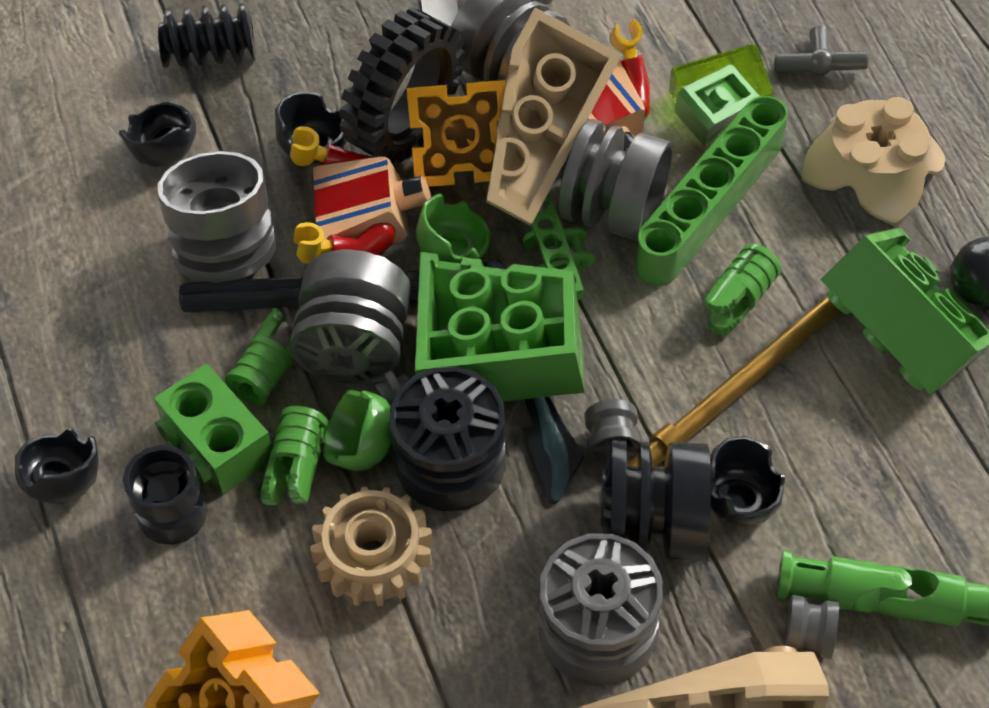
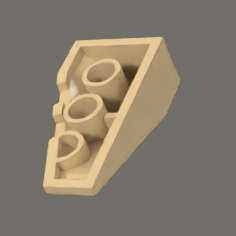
[486,8,622,226]
[578,646,829,708]

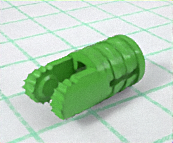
[704,243,782,337]
[225,308,294,406]
[260,406,328,505]

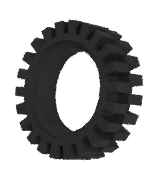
[339,8,465,164]

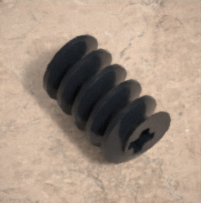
[158,3,256,68]

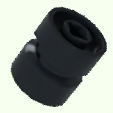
[123,445,208,545]

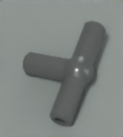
[774,26,869,75]

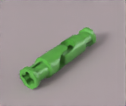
[776,550,989,627]

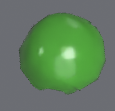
[415,194,491,263]
[323,390,392,472]

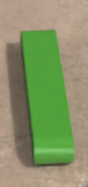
[636,96,788,285]

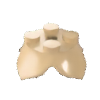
[801,97,945,227]

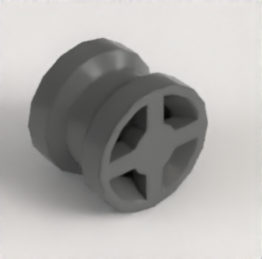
[584,399,641,463]
[784,595,839,659]

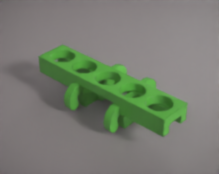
[523,191,596,300]

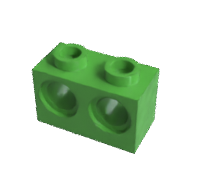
[154,363,272,495]

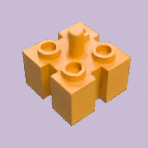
[406,80,506,187]
[144,610,320,708]

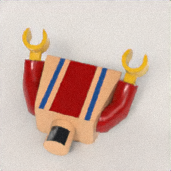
[587,19,650,152]
[290,127,431,264]

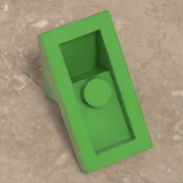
[675,64,759,145]

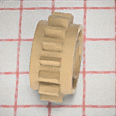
[310,487,433,607]

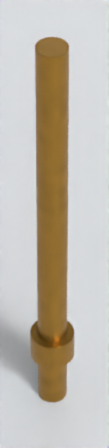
[627,296,840,467]

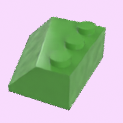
[820,227,989,395]
[415,252,585,401]

